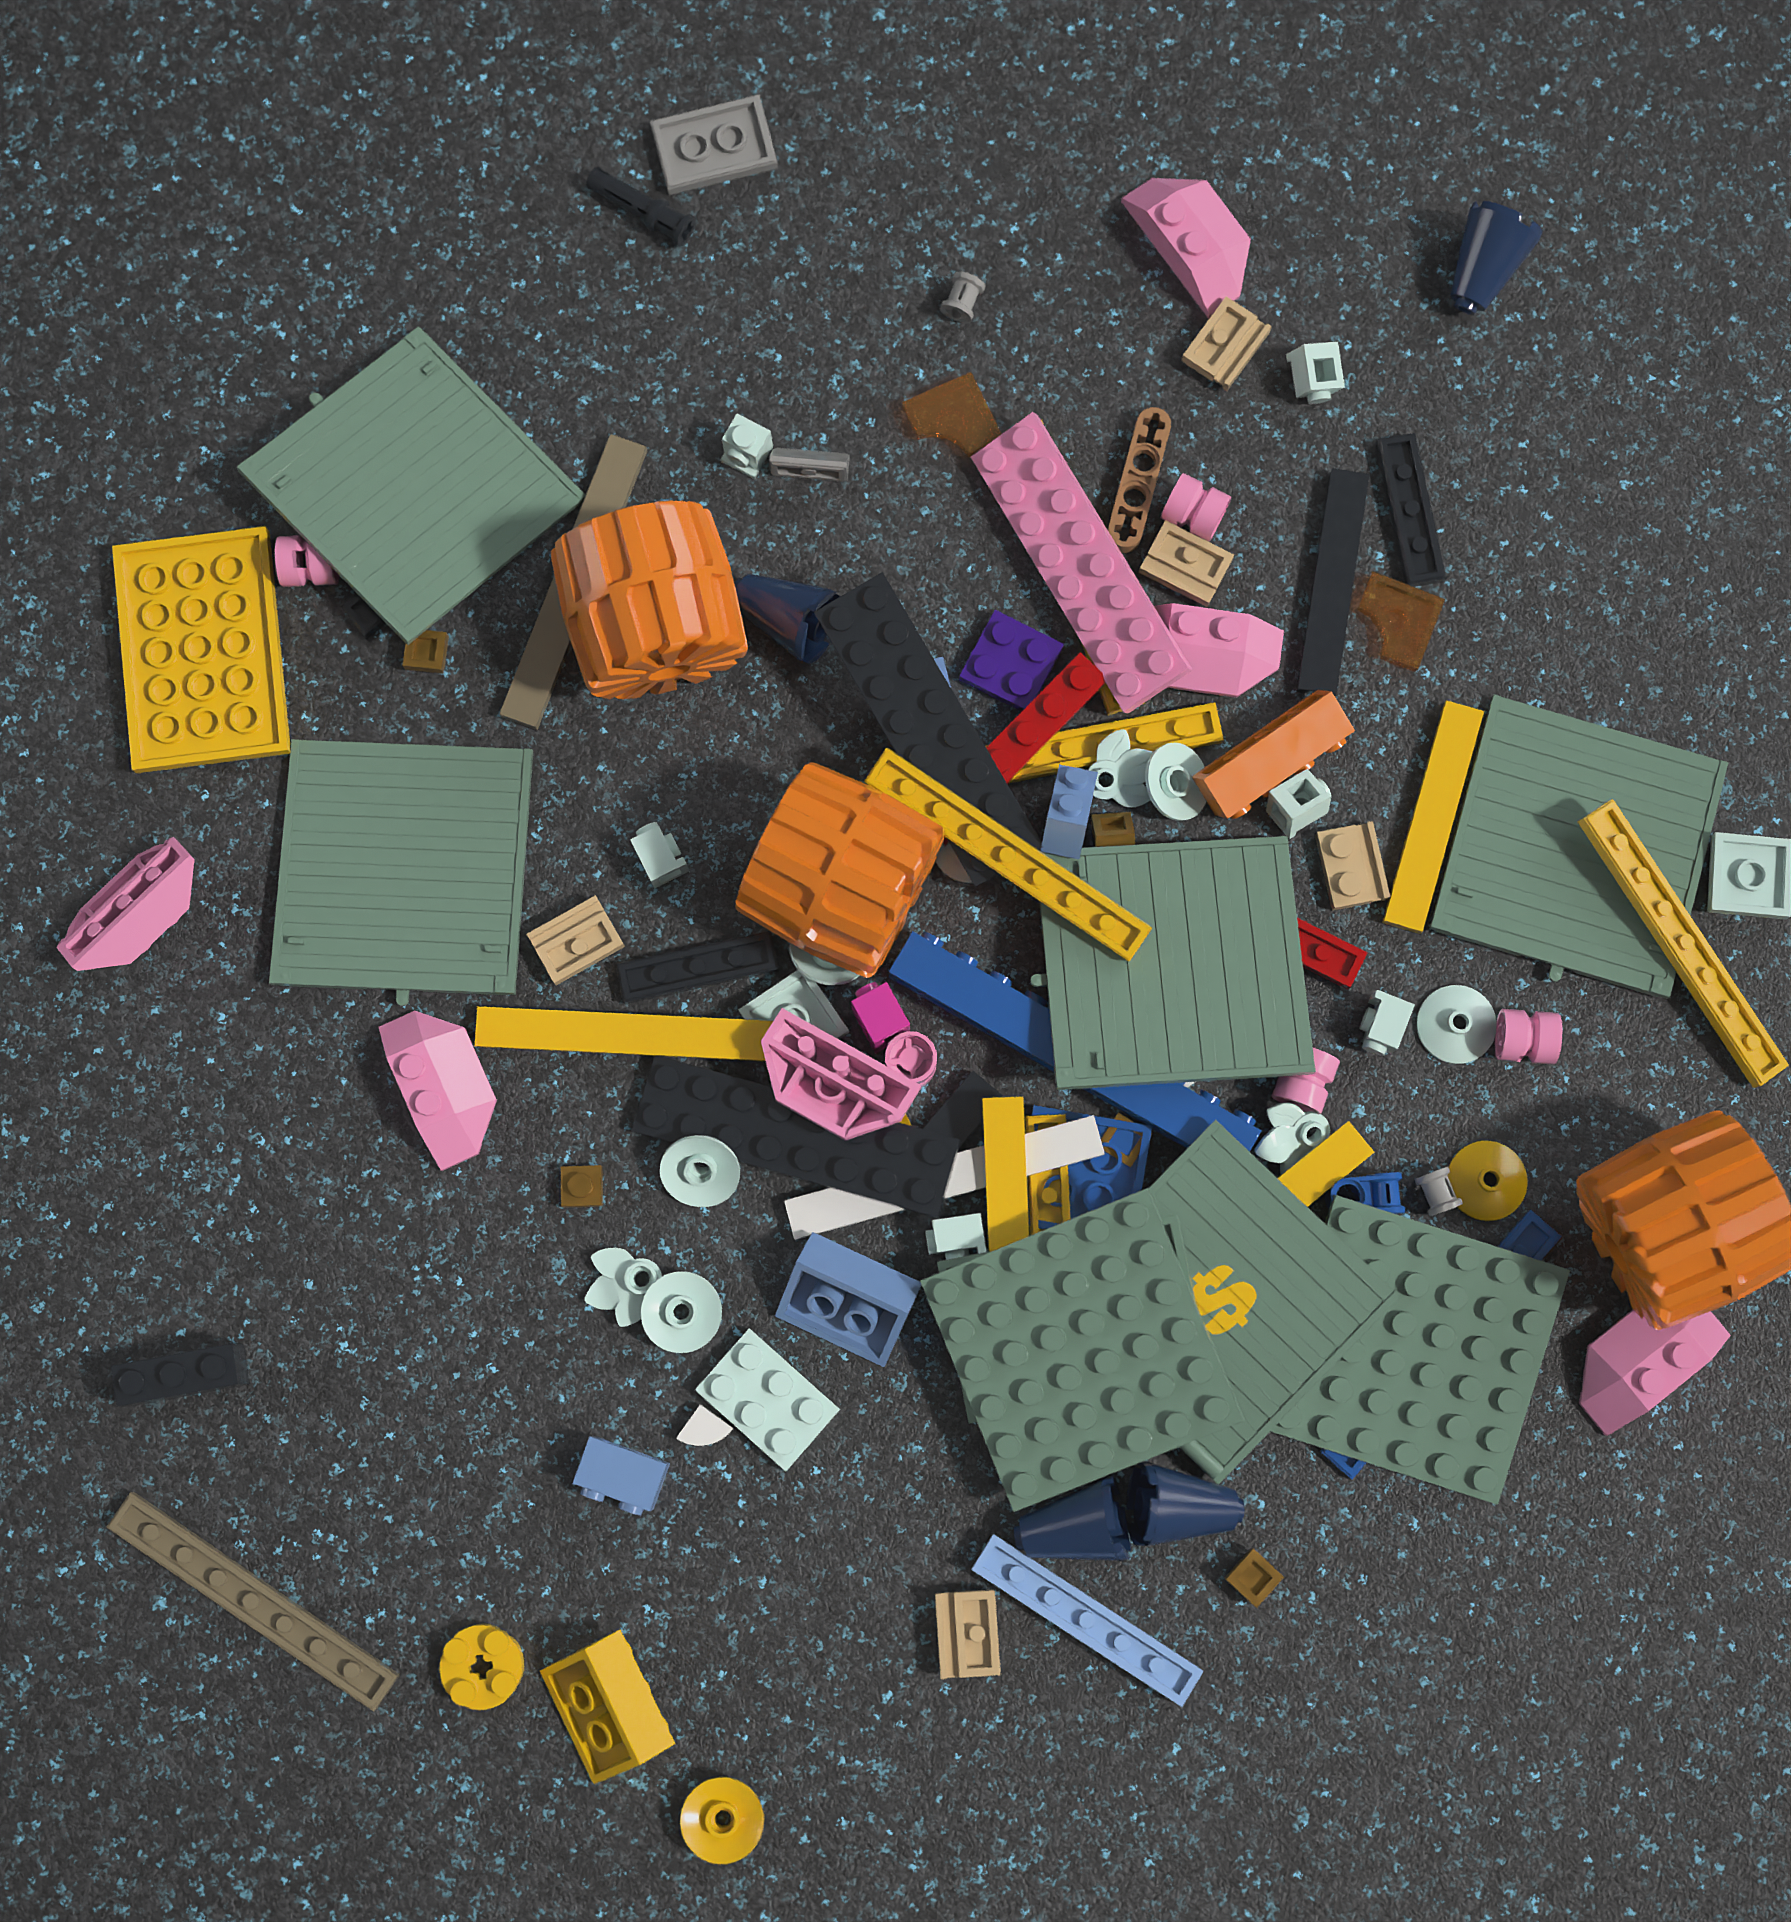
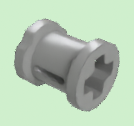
[940,272,985,323]
[1414,1166,1463,1216]

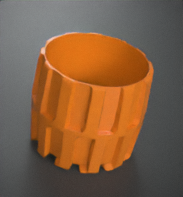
[551,500,748,699]
[736,762,945,978]
[1576,1110,1791,1330]

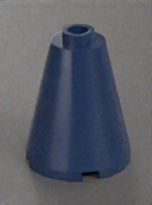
[1450,201,1543,315]
[734,574,841,664]
[1126,1462,1244,1546]
[1014,1477,1131,1561]

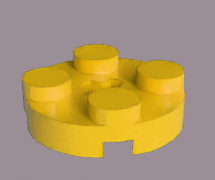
[440,1624,524,1710]

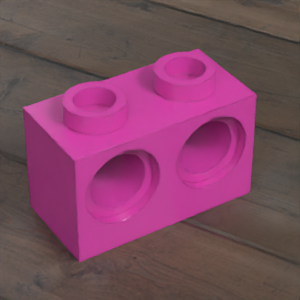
[851,981,910,1054]

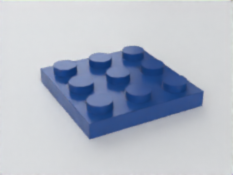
[1027,1105,1152,1230]

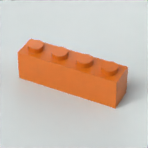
[1192,690,1355,819]

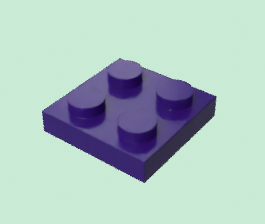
[959,610,1064,712]

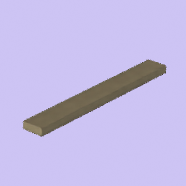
[500,434,647,730]
[107,1492,400,1711]

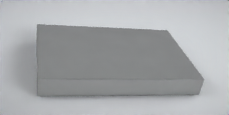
[650,95,778,195]

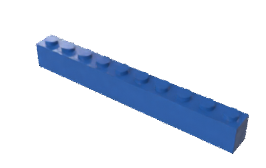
[889,931,1262,1152]

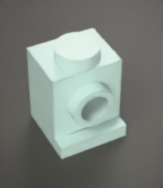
[1286,342,1345,404]
[721,414,773,479]
[1266,769,1331,839]
[630,822,689,888]
[1359,990,1415,1056]
[925,1213,986,1260]

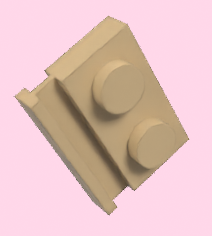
[1181,296,1272,391]
[1139,520,1234,607]
[1315,821,1390,911]
[527,895,625,985]
[935,1589,1001,1679]

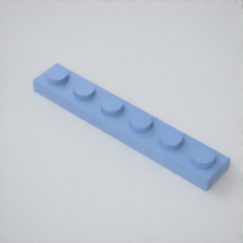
[971,1534,1203,1707]

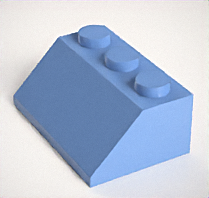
[775,1232,922,1367]

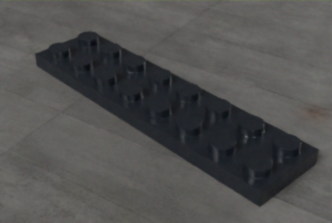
[814,572,1043,887]
[632,1056,961,1219]

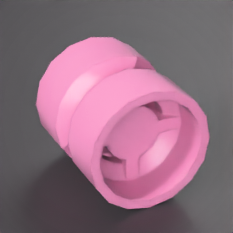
[1161,473,1232,542]
[275,535,340,587]
[1495,1009,1562,1065]
[885,1031,937,1087]
[1272,1048,1340,1114]

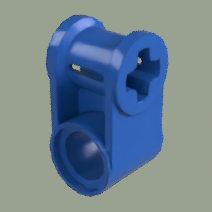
[1325,1172,1405,1214]

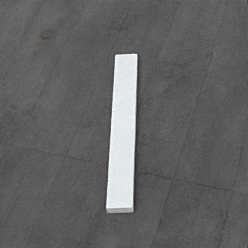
[784,1115,1105,1240]

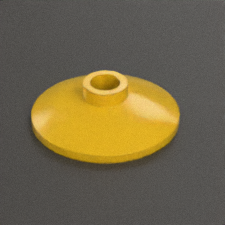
[1447,1141,1527,1221]
[680,1777,764,1864]

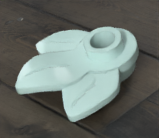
[1088,729,1153,807]
[1254,1103,1330,1175]
[585,1248,662,1327]

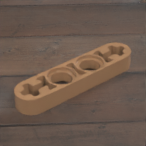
[1108,407,1171,553]

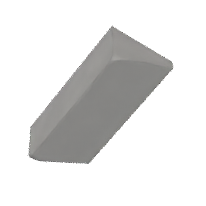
[769,448,849,482]

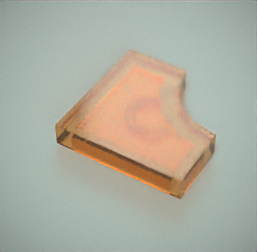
[902,372,1002,458]
[1357,572,1445,672]

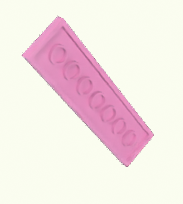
[971,412,1192,714]

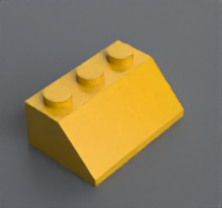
[540,1630,675,1785]

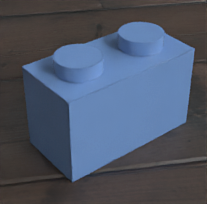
[1041,764,1098,860]
[572,1436,670,1516]

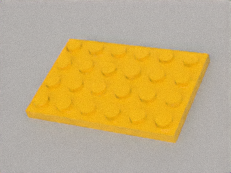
[112,526,291,773]

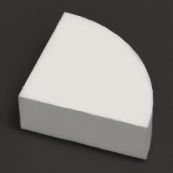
[677,1405,734,1446]

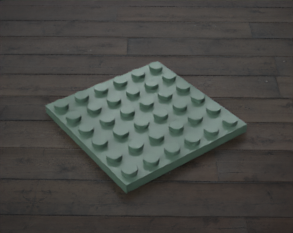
[920,1188,1244,1512]
[1271,1195,1570,1505]

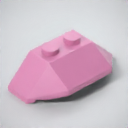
[1121,178,1251,319]
[1154,603,1284,698]
[56,837,195,971]
[761,1008,921,1141]
[379,1011,497,1171]
[1579,1310,1731,1436]

